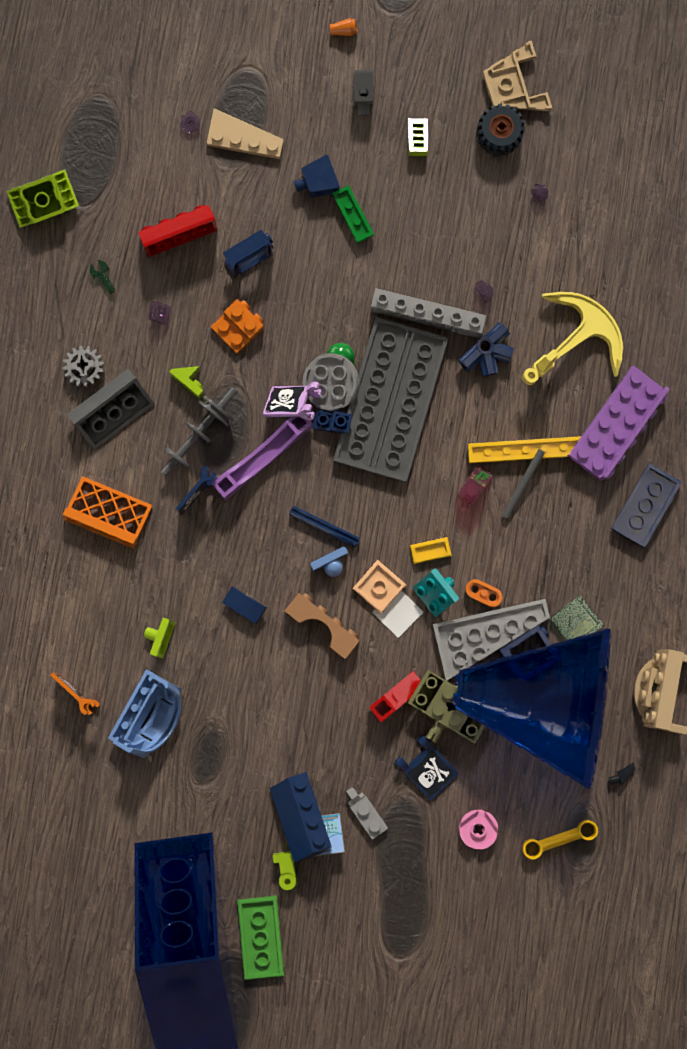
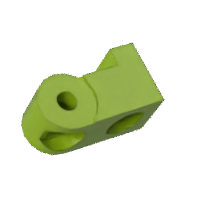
[273,851,296,890]

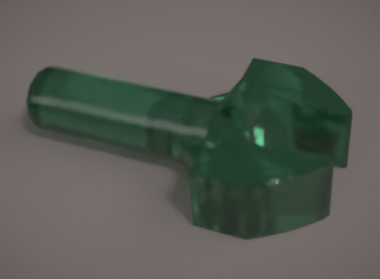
[90,260,116,294]

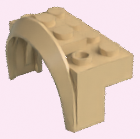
[634,649,687,734]

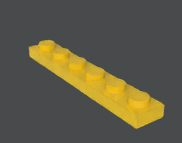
[468,436,581,464]

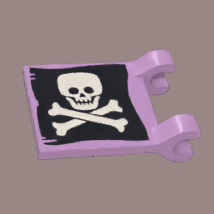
[263,382,322,420]

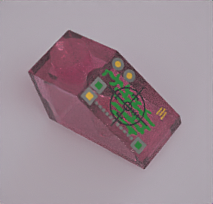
[457,465,493,507]

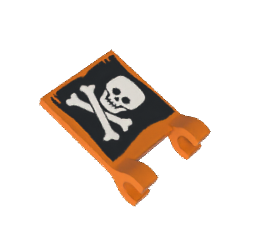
[50,672,100,715]

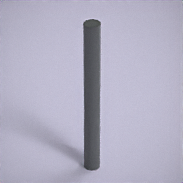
[502,449,545,519]

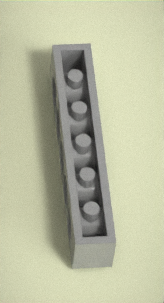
[370,288,486,339]

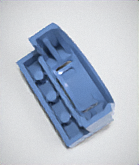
[108,669,183,759]

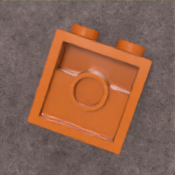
[210,299,264,354]

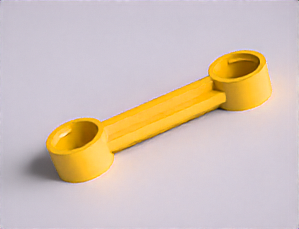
[522,820,598,859]

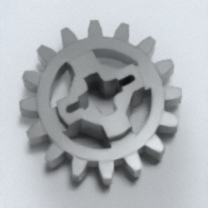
[63,346,105,388]

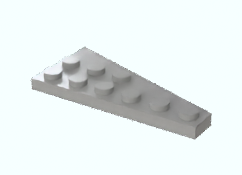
[433,599,550,681]

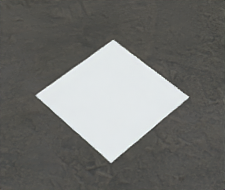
[372,591,423,638]

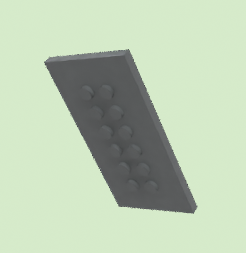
[333,317,448,483]

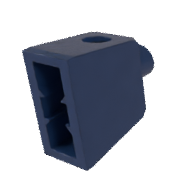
[293,154,340,198]

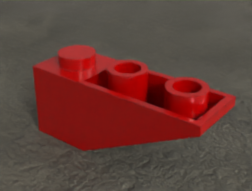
[368,671,421,723]

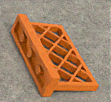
[62,476,153,549]

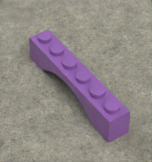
[212,417,313,501]

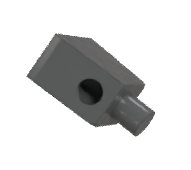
[353,70,373,116]

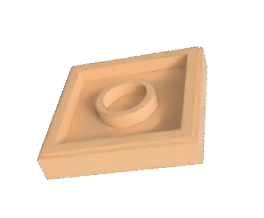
[352,560,406,614]

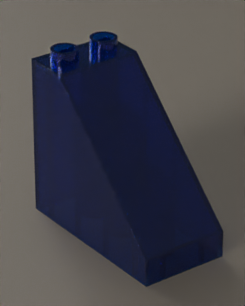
[134,832,239,1049]

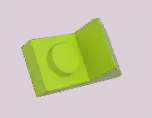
[169,366,204,399]

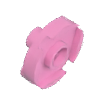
[459,810,498,849]

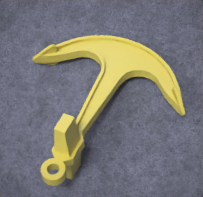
[522,292,623,385]

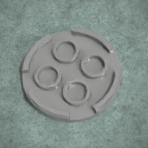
[303,353,359,411]

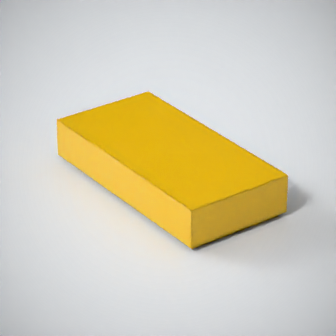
[410,537,452,564]

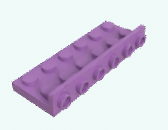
[567,365,669,481]

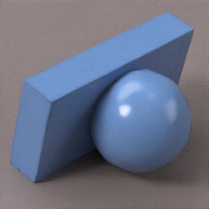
[311,547,348,577]

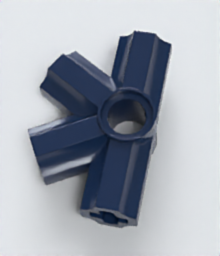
[458,322,514,377]

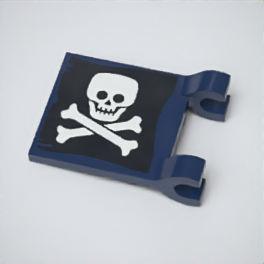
[175,466,218,516]
[394,735,459,800]

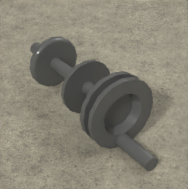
[161,387,237,477]

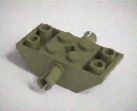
[408,670,495,744]

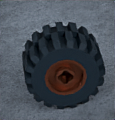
[476,103,525,156]

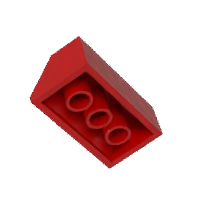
[138,205,218,258]

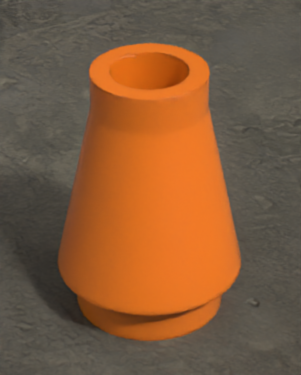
[330,18,357,37]

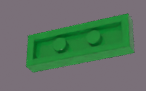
[332,185,374,244]

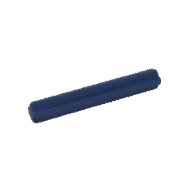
[289,506,360,547]

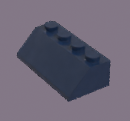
[270,772,332,863]

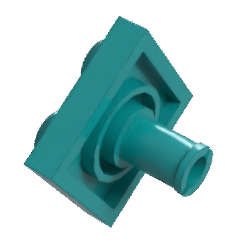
[412,568,460,617]

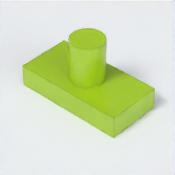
[144,618,176,659]

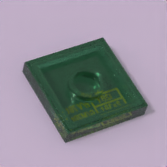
[550,595,604,649]

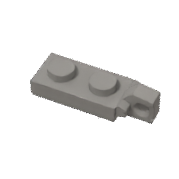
[346,787,388,839]

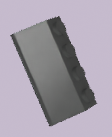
[67,369,155,450]

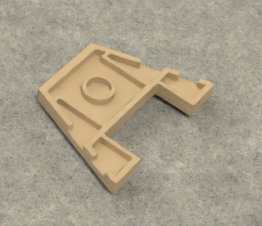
[483,41,552,111]

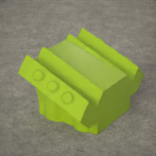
[6,169,79,228]

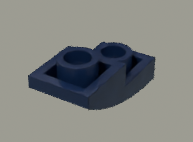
[312,410,353,434]
[222,586,267,624]

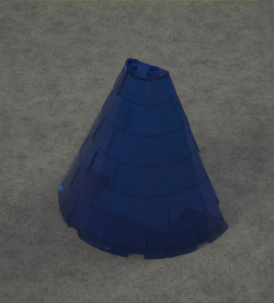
[452,628,611,789]

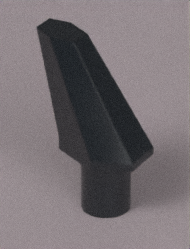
[608,763,635,785]

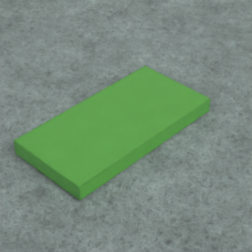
[237,896,284,980]

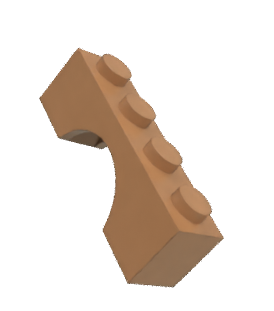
[285,593,359,660]

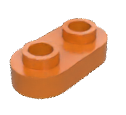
[465,579,503,607]

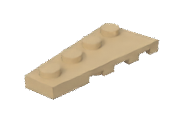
[207,109,284,159]

